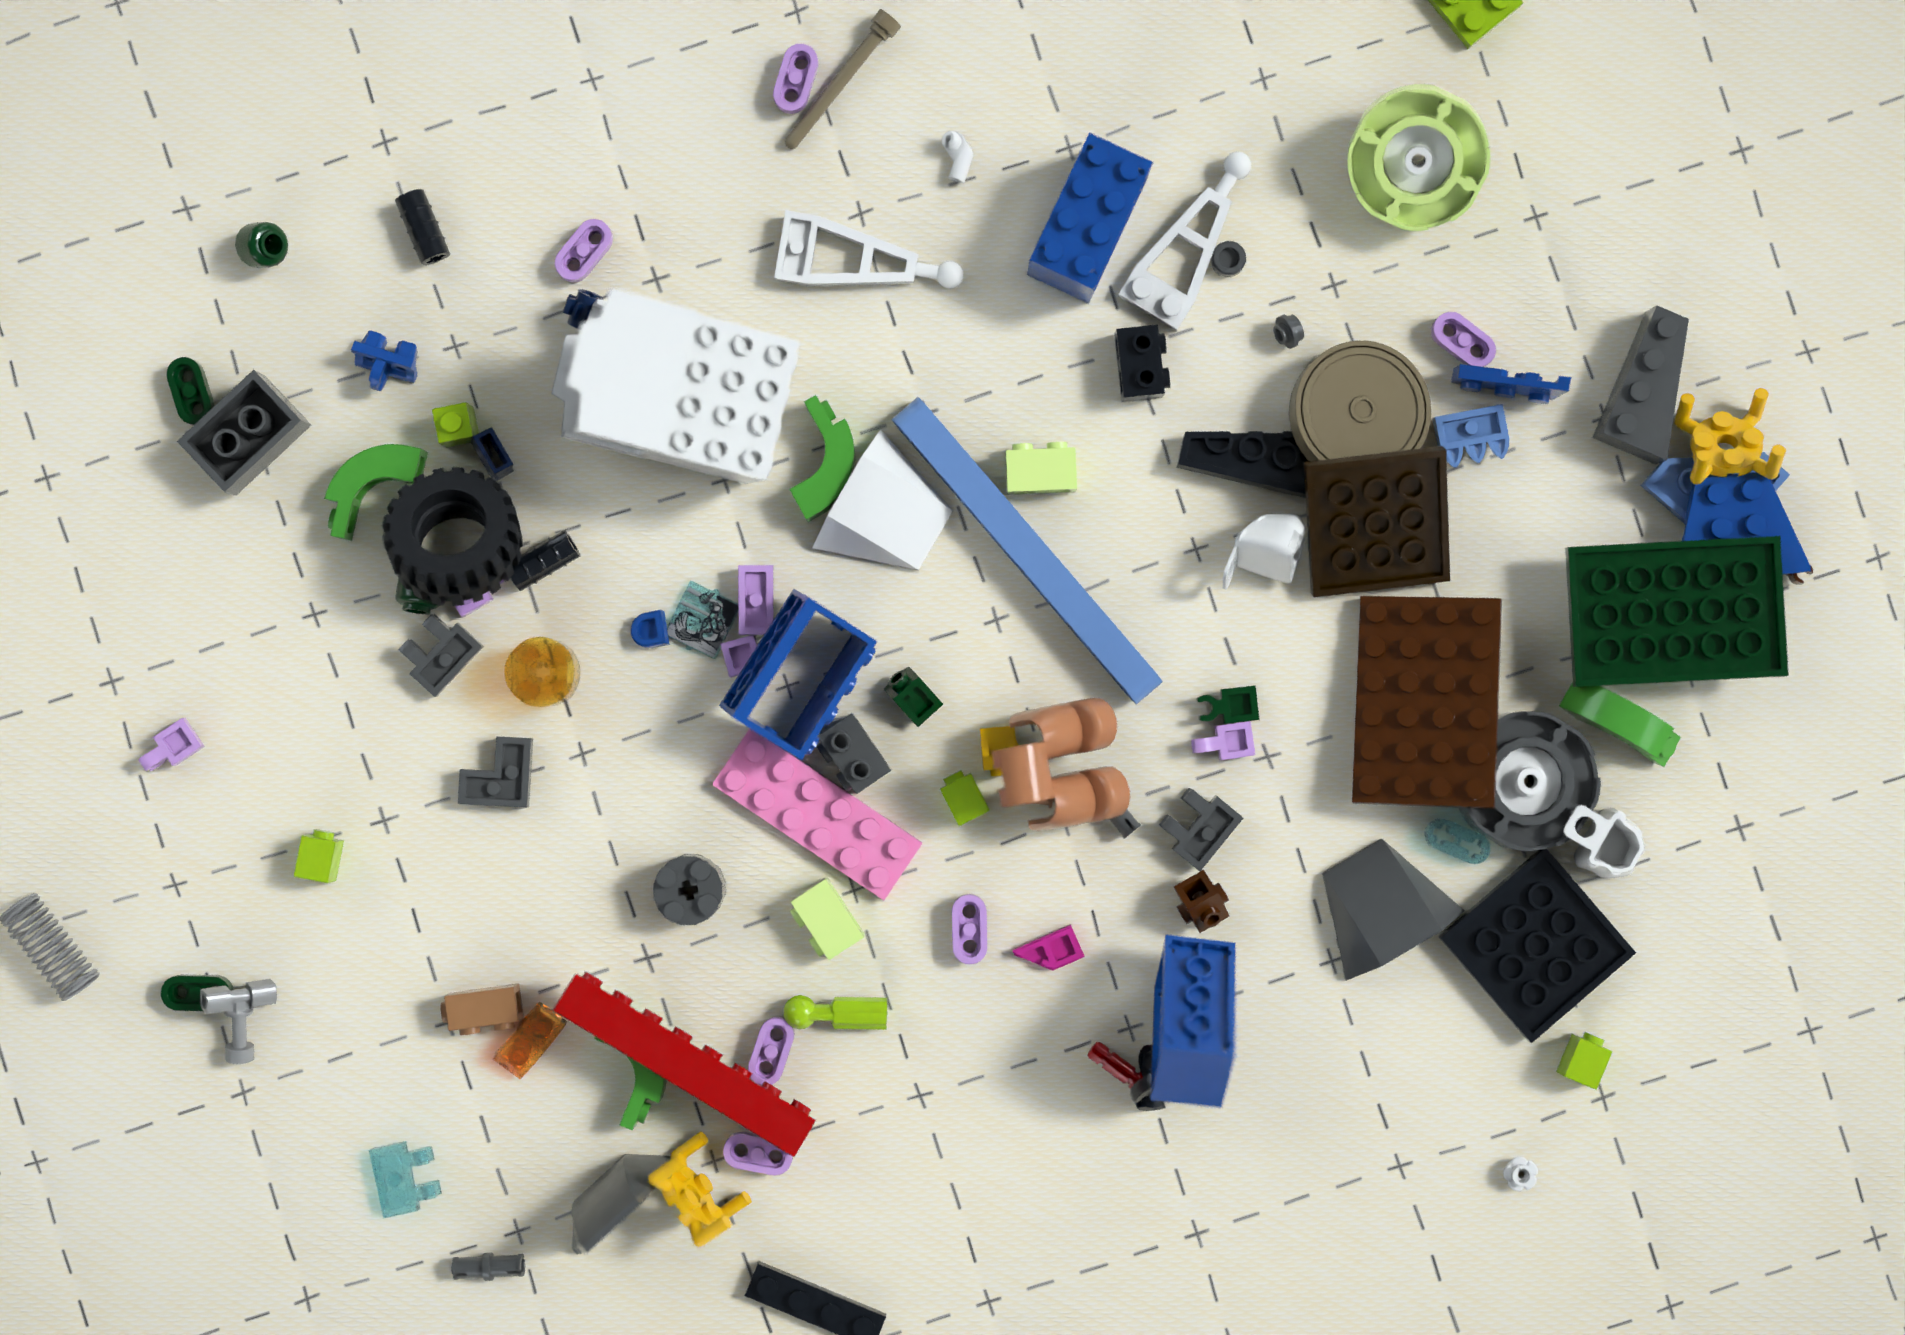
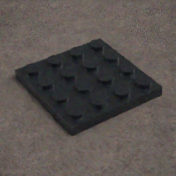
[1438,849,1636,1043]

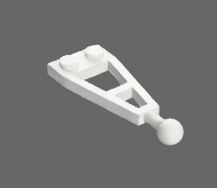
[1118,152,1251,331]
[774,210,963,289]

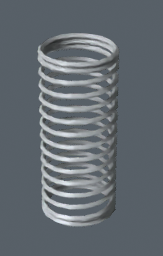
[0,893,100,1001]

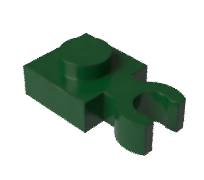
[1196,685,1259,724]

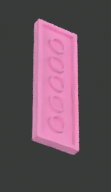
[712,729,923,900]

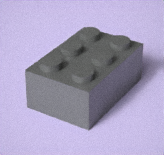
[177,370,311,496]

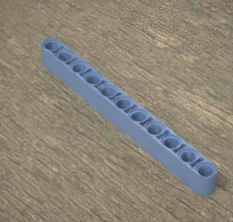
[892,397,1163,705]

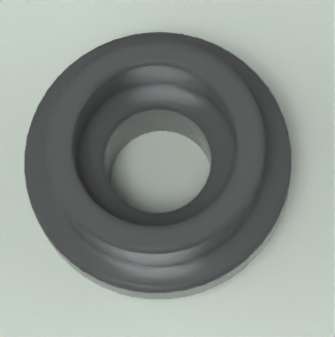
[1273,315,1304,349]

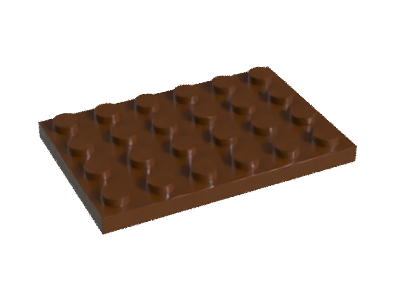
[1352,596,1502,809]

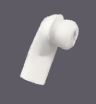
[942,131,973,184]

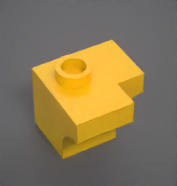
[980,726,1019,776]

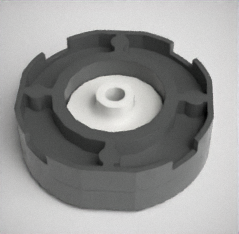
[1459,711,1601,851]

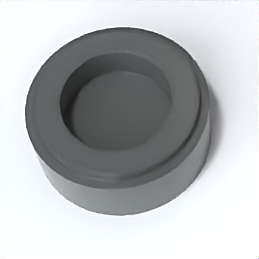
[1211,241,1246,277]

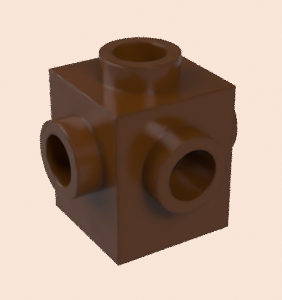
[1174,870,1230,933]

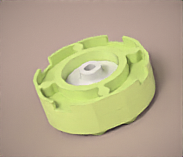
[1348,84,1490,231]

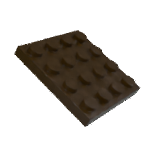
[1304,446,1450,597]

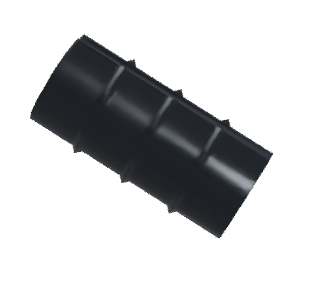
[395,189,450,265]
[511,530,581,591]

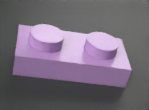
[738,565,774,635]

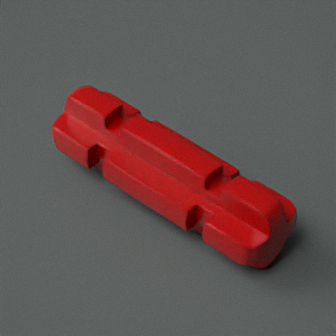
[1087,1042,1143,1089]

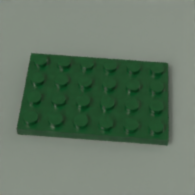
[1565,536,1789,687]

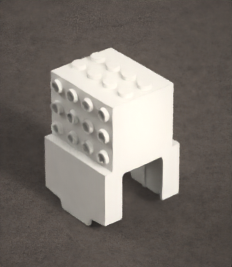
[551,288,800,484]

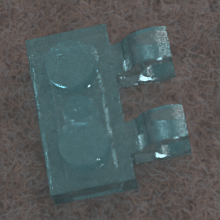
[369,1141,442,1218]

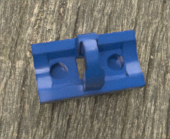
[351,330,418,391]

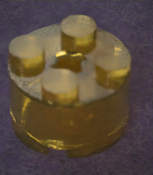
[504,637,581,707]

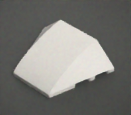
[812,429,953,570]

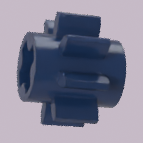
[563,289,603,329]

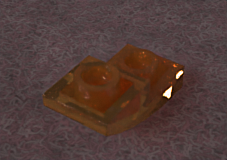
[493,1001,567,1079]

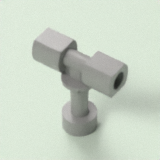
[200,979,277,1064]

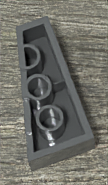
[1592,305,1689,465]

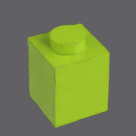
[432,402,479,448]
[940,770,990,826]
[294,829,344,883]
[1556,1032,1613,1090]

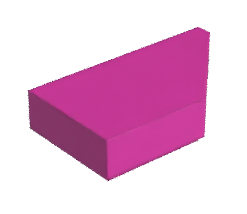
[1012,924,1085,971]

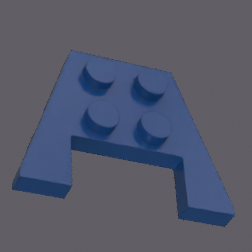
[1682,472,1811,575]

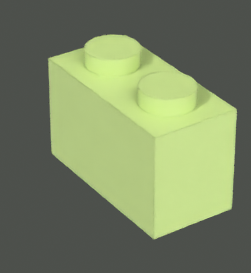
[1005,442,1077,495]
[790,877,865,960]

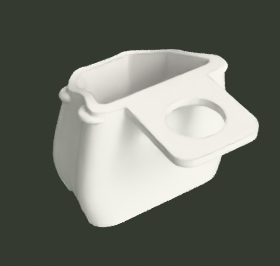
[1223,514,1306,590]
[1563,805,1645,878]

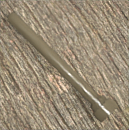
[785,9,901,149]

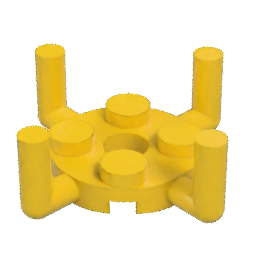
[1674,388,1786,485]
[648,1131,752,1247]

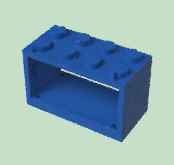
[1027,132,1153,304]
[719,589,878,760]
[1150,935,1236,1108]

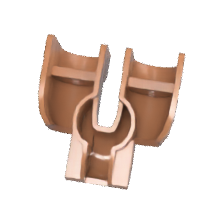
[992,698,1130,831]

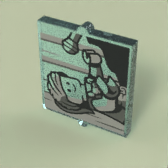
[667,580,739,659]

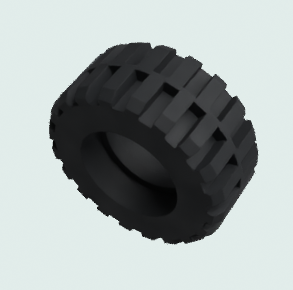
[382,467,523,606]

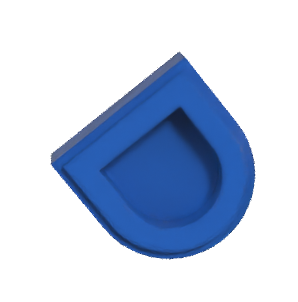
[631,610,670,648]

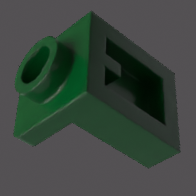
[884,667,943,727]

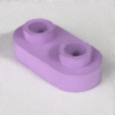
[773,44,818,114]
[555,219,613,282]
[1431,312,1496,367]
[952,894,987,964]
[748,1017,794,1086]
[723,1132,793,1175]

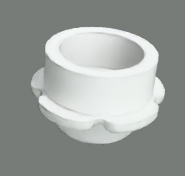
[1503,1157,1538,1191]

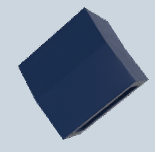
[471,427,514,481]

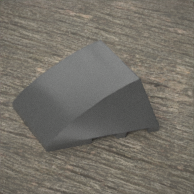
[1322,839,1465,981]
[571,1154,671,1255]

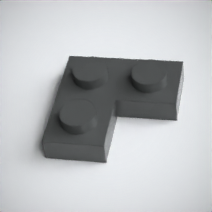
[458,736,533,808]

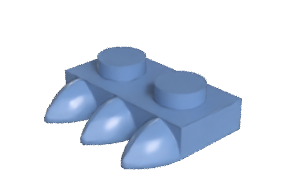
[1432,404,1509,468]

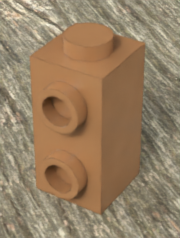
[441,983,524,1035]

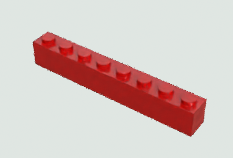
[552,971,816,1157]

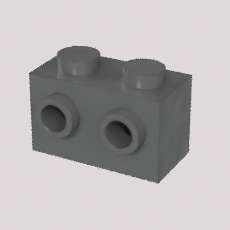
[816,713,892,794]

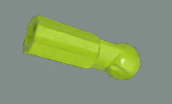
[784,995,887,1030]

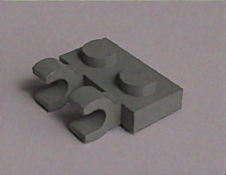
[398,614,484,697]
[1159,788,1243,871]

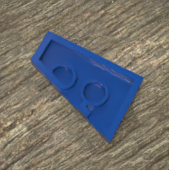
[1451,364,1571,404]

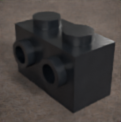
[1114,324,1170,402]

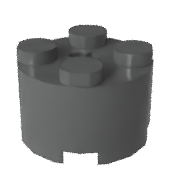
[653,854,726,925]

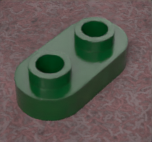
[167,357,215,426]
[161,974,234,1011]

